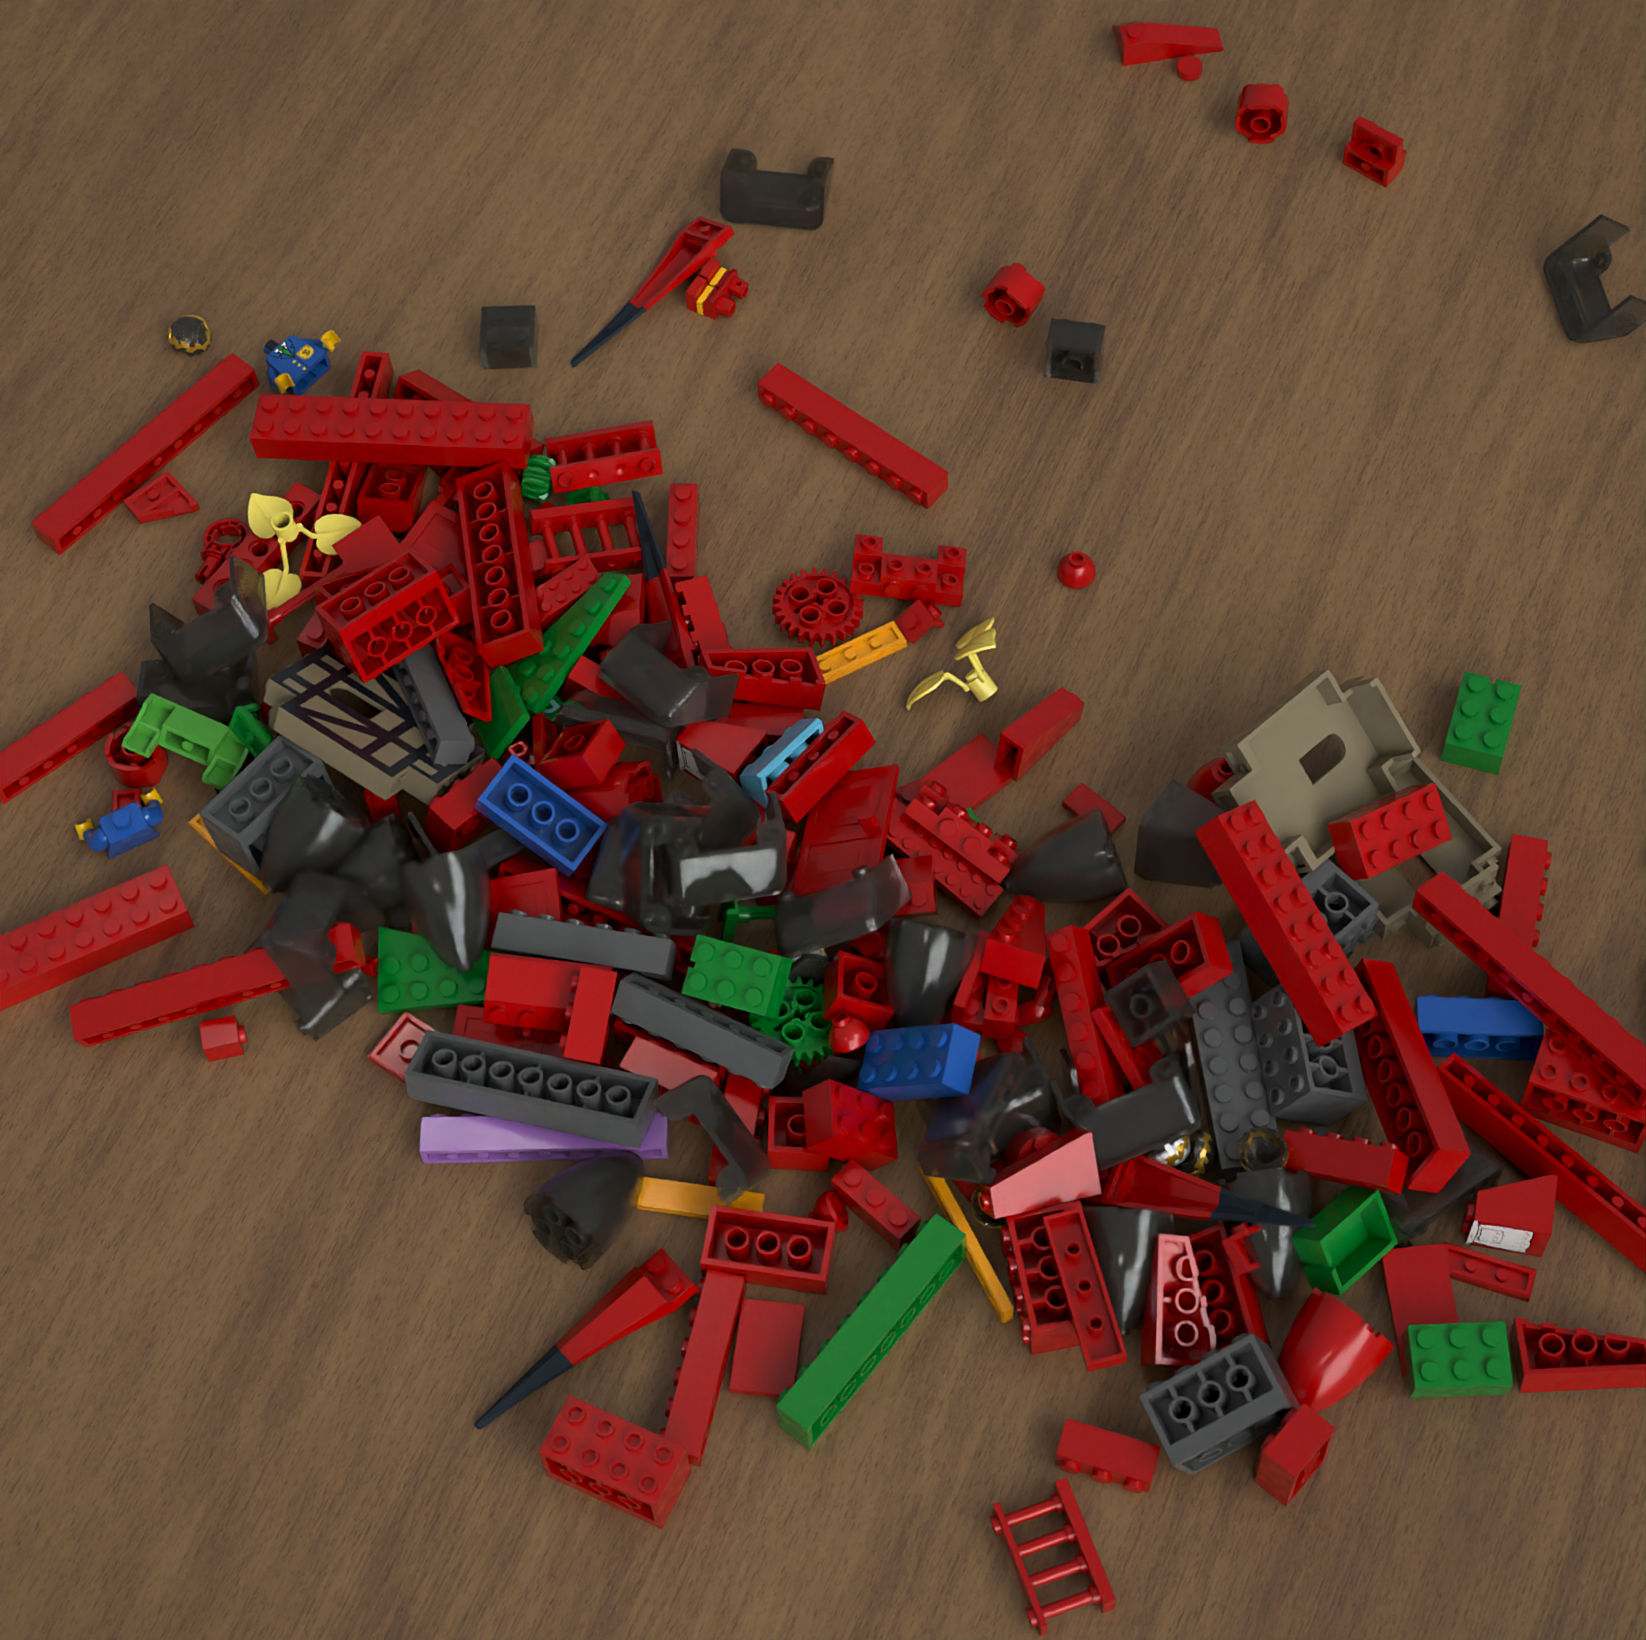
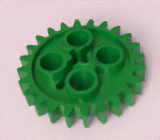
[748,977,834,1067]

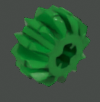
[521,454,557,502]

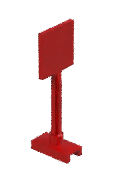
[246,515,404,645]

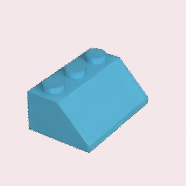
[739,718,824,811]

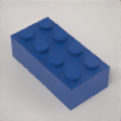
[474,754,608,878]
[1413,994,1544,1061]
[857,1023,981,1101]

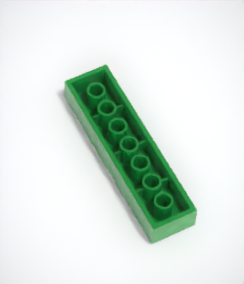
[776,1213,966,1450]

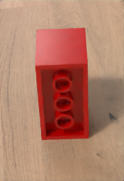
[314,547,460,684]
[1519,1028,1646,1154]
[1000,1201,1083,1355]
[539,1395,691,1529]

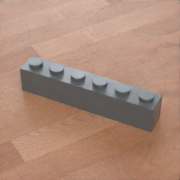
[392,643,475,764]
[491,910,678,982]
[611,972,794,1089]

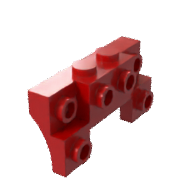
[849,534,967,607]
[904,779,1020,884]

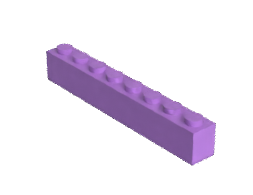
[419,1110,670,1164]

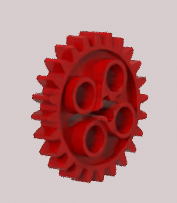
[772,567,864,648]

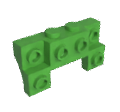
[122,693,252,790]

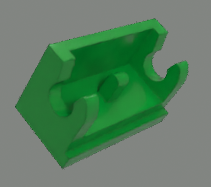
[229,703,275,758]

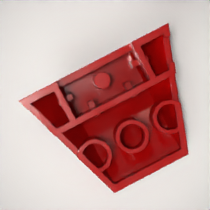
[588,573,647,654]

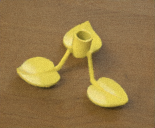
[248,493,362,612]
[906,617,998,711]

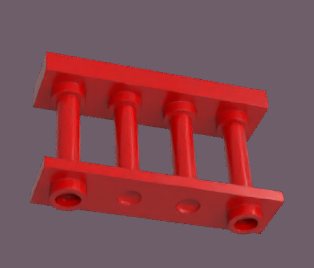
[544,420,663,494]
[528,497,644,581]
[989,1477,1116,1636]

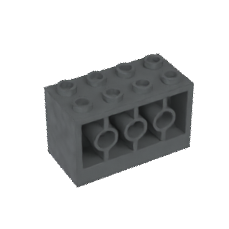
[199,734,340,880]
[1240,858,1380,989]
[1249,983,1368,1126]
[1139,1333,1300,1476]

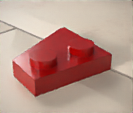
[123,470,200,524]

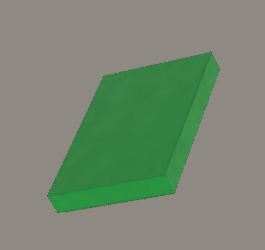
[471,665,530,760]

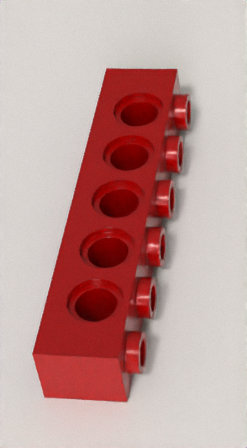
[191,482,321,629]

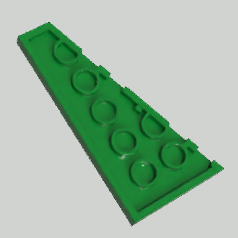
[508,572,632,716]
[378,926,502,1015]

